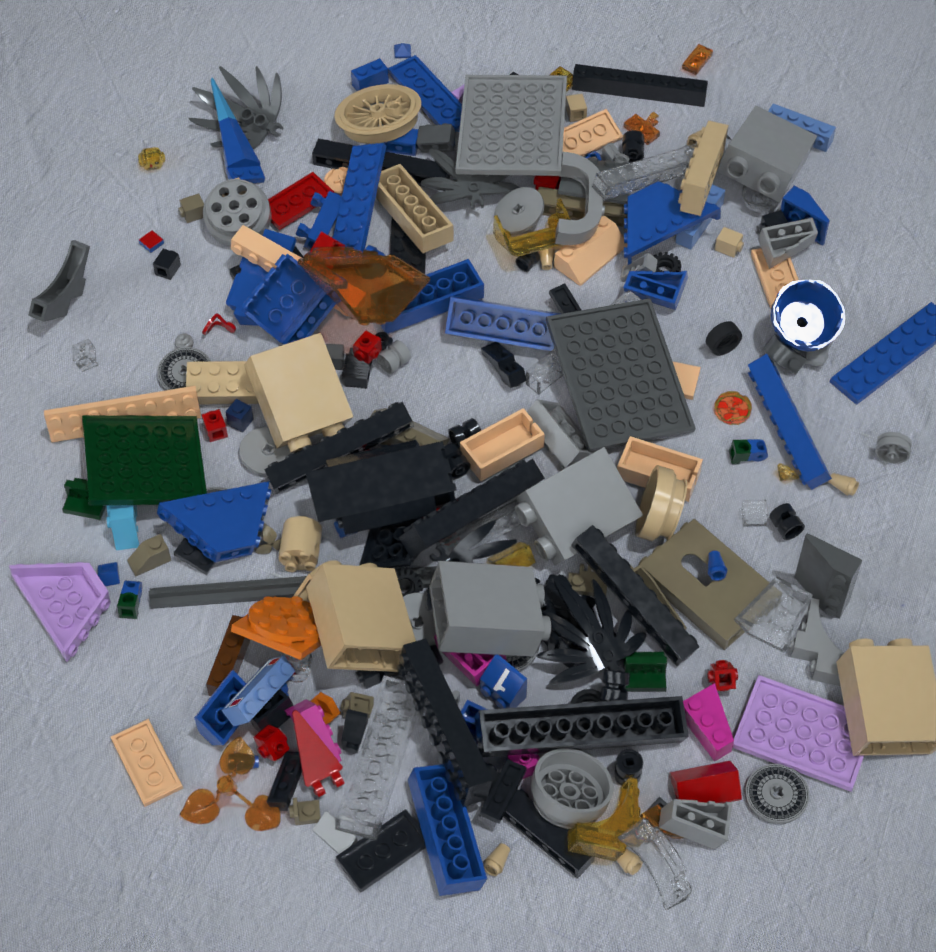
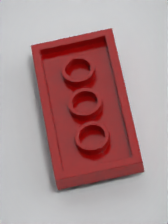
[268,172,334,230]

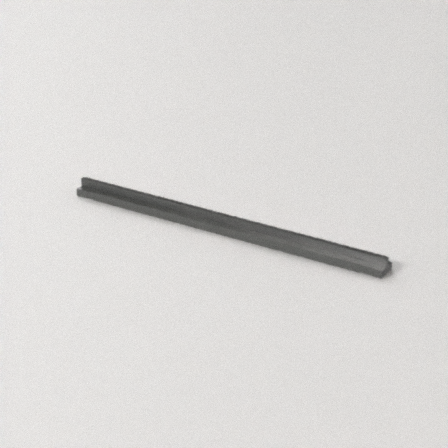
[149,566,437,609]

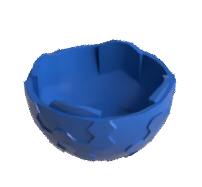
[771,280,845,352]

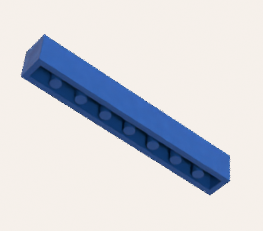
[748,354,832,490]

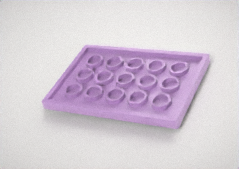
[732,675,864,792]

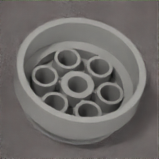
[203,179,272,247]
[530,749,614,829]

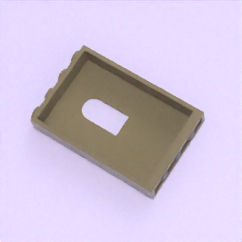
[639,519,781,650]

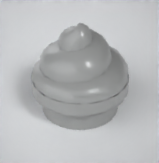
[175,333,194,348]

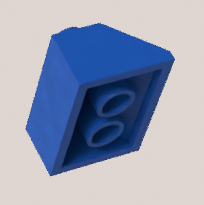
[194,670,246,745]

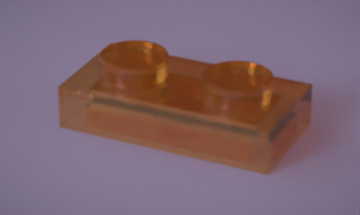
[682,44,713,75]

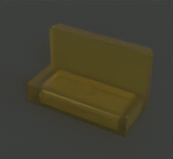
[487,542,536,567]

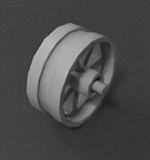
[875,432,912,464]

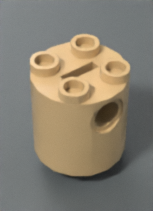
[279,516,322,572]

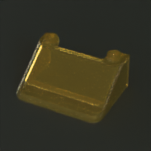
[493,198,571,257]

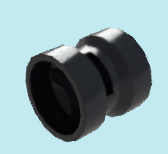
[515,247,540,272]

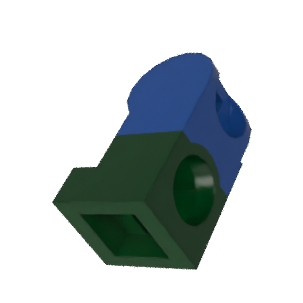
[729,439,768,465]
[117,580,143,619]

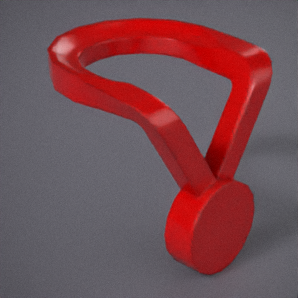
[202,313,236,335]

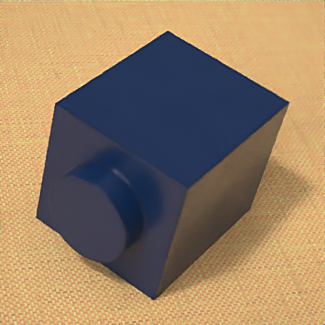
[225,399,254,432]

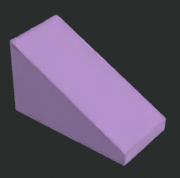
[451,84,465,103]

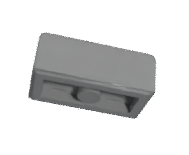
[313,811,358,854]

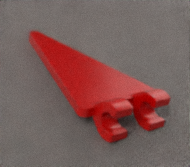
[292,710,345,797]

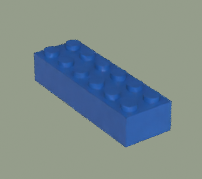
[370,259,484,334]
[445,296,561,351]
[408,764,487,896]

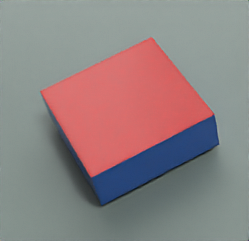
[139,230,164,253]

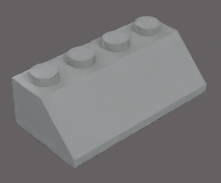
[527,399,596,468]

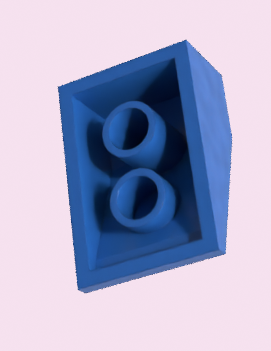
[780,185,830,246]

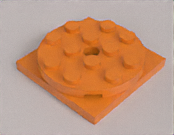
[231,596,321,660]

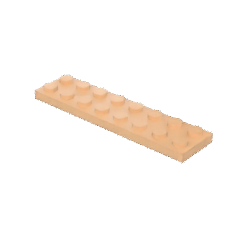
[44,386,201,443]

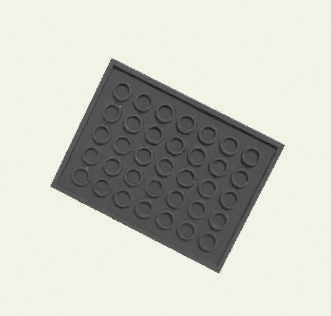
[546,298,696,452]

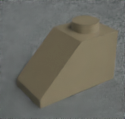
[127,534,172,577]

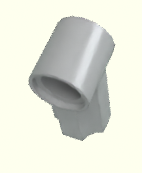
[601,143,629,164]

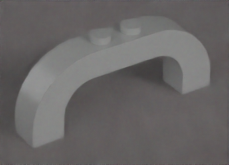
[555,151,606,245]

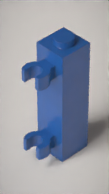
[296,191,342,250]

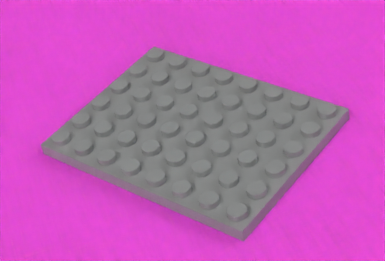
[455,75,567,176]

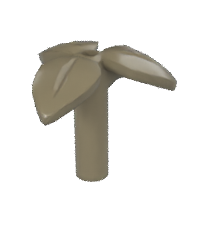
[255,523,281,554]

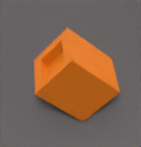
[311,692,340,725]

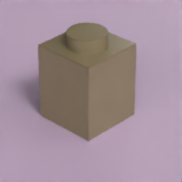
[178,193,204,223]

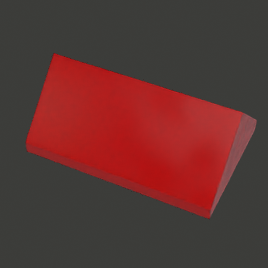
[669,761,742,804]

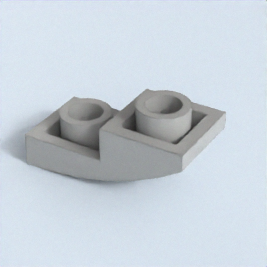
[805,341,833,366]

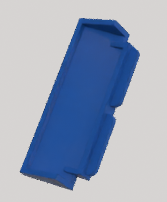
[226,229,297,326]

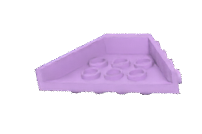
[9,562,111,662]

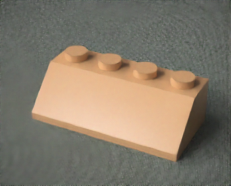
[554,216,627,286]

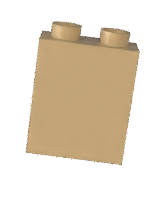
[244,333,353,453]
[306,560,416,672]
[836,638,936,756]

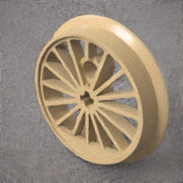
[334,84,421,144]

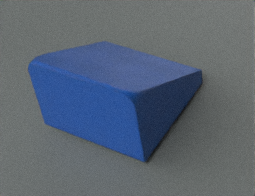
[98,562,120,586]

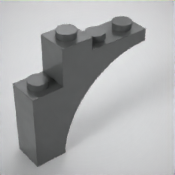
[28,240,90,322]

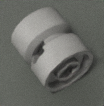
[377,340,411,374]

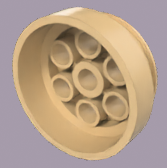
[635,465,687,541]

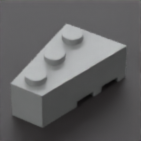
[758,218,818,269]
[659,799,732,850]

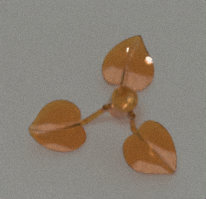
[180,736,281,831]

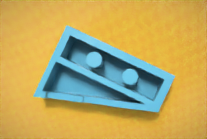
[107,505,139,551]

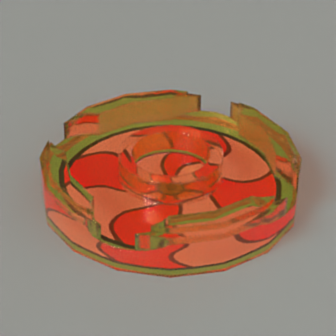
[714,391,752,425]

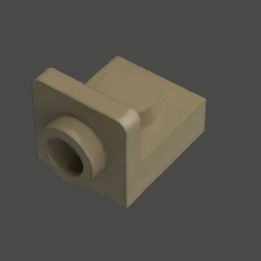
[341,692,374,719]
[289,797,321,826]

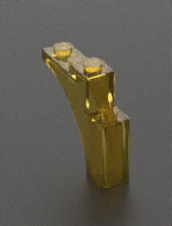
[568,777,649,861]

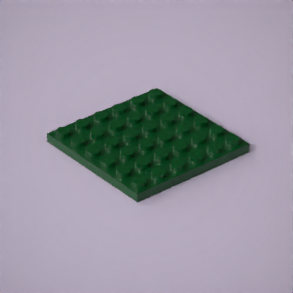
[82,415,207,505]

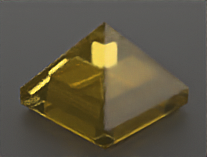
[777,463,799,481]

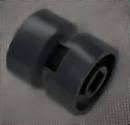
[622,130,645,163]
[448,418,481,449]
[444,443,471,480]
[769,503,805,540]
[600,670,631,701]
[614,749,643,787]

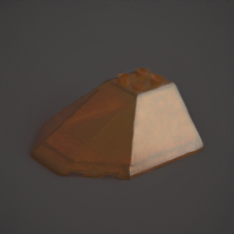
[298,246,430,325]

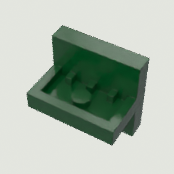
[62,478,106,520]
[623,652,667,692]

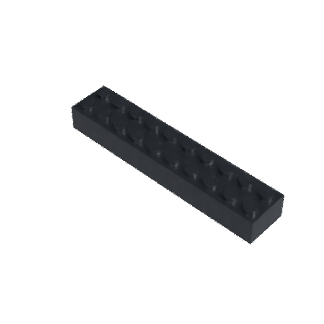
[474,696,689,757]

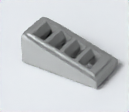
[621,253,657,282]

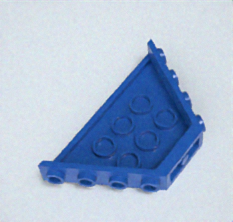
[624,181,721,265]
[157,481,272,562]

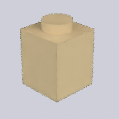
[565,93,587,122]
[715,227,744,258]

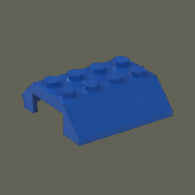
[242,254,341,345]

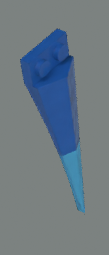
[211,78,265,183]

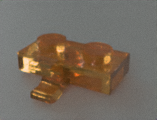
[624,112,660,145]

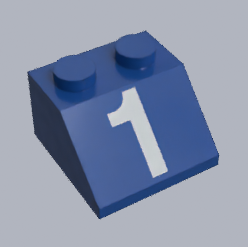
[480,655,527,709]

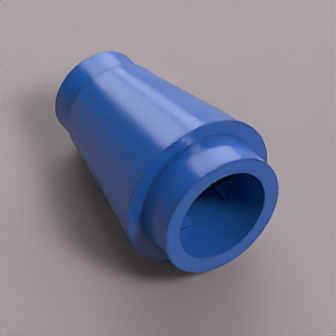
[708,551,728,581]

